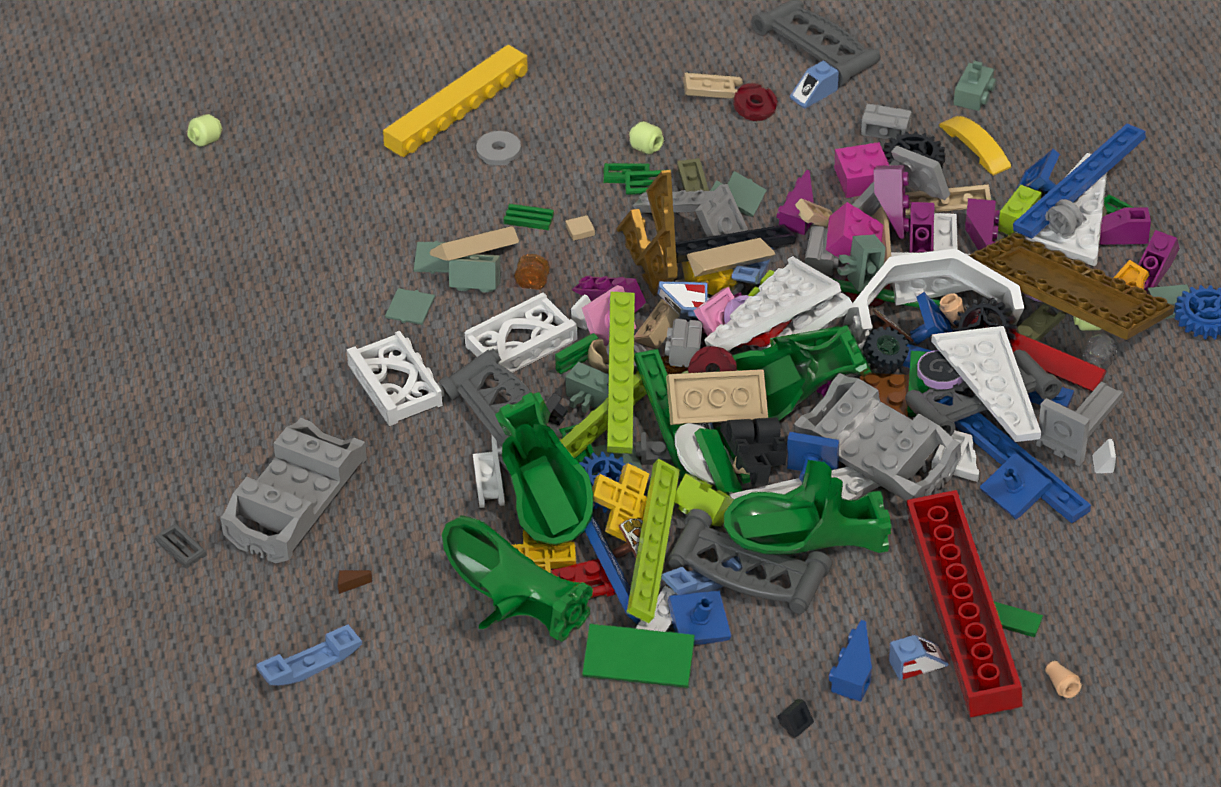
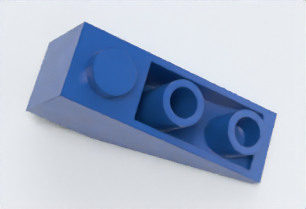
[829,620,872,702]

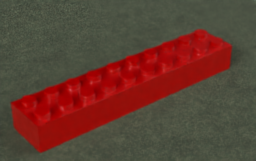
[907,490,1023,718]

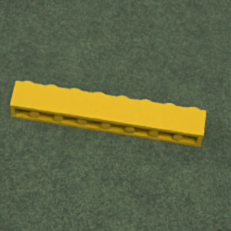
[383,44,528,157]

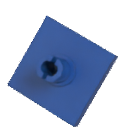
[1016,149,1060,194]
[910,292,953,345]
[787,432,839,482]
[980,453,1052,520]
[668,591,731,645]

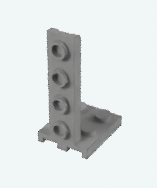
[852,146,950,217]
[633,184,748,237]
[1036,382,1124,466]

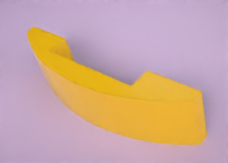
[939,116,1011,176]

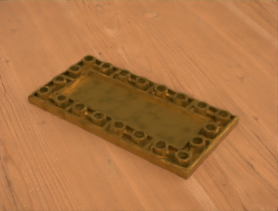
[968,233,1175,340]

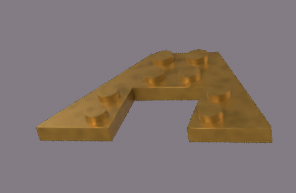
[616,170,678,296]

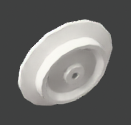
[675,423,733,484]

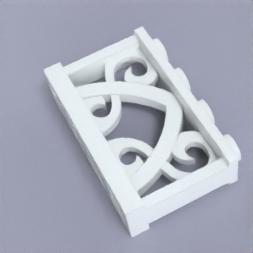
[465,293,577,376]
[347,331,444,426]

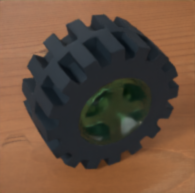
[862,327,909,374]

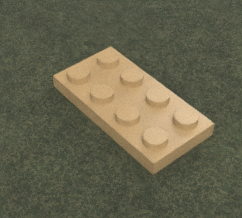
[666,370,768,425]

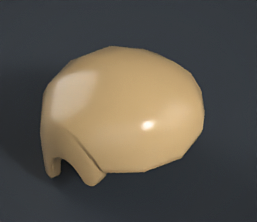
[588,339,609,374]

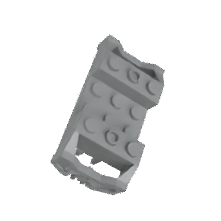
[794,373,962,501]
[220,418,367,563]

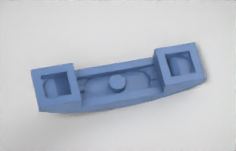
[732,247,774,284]
[661,556,752,595]
[256,624,362,685]

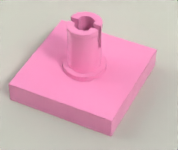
[582,285,636,346]
[693,287,734,336]

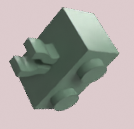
[954,61,996,111]
[837,234,886,292]
[449,254,500,292]
[565,362,608,413]

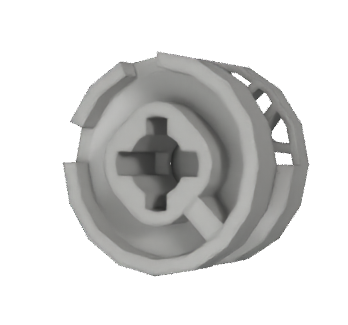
[1045,199,1083,237]

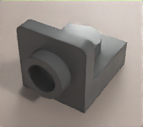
[636,432,671,465]

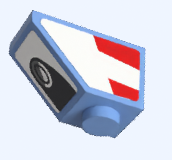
[790,60,839,109]
[657,281,707,319]
[889,635,949,680]

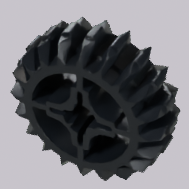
[952,297,1018,349]

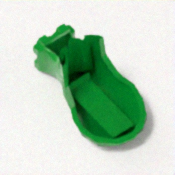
[716,325,872,420]
[495,392,594,546]
[724,460,892,555]
[441,515,593,642]

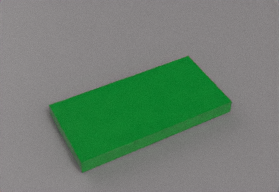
[582,624,695,688]

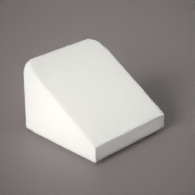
[571,294,591,330]
[1092,439,1116,473]

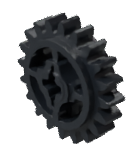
[883,131,946,169]

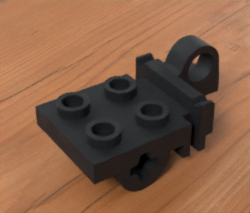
[720,417,788,487]

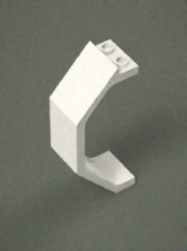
[843,248,1024,345]

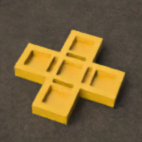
[592,463,649,542]
[513,530,576,573]

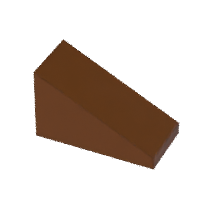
[338,570,373,594]

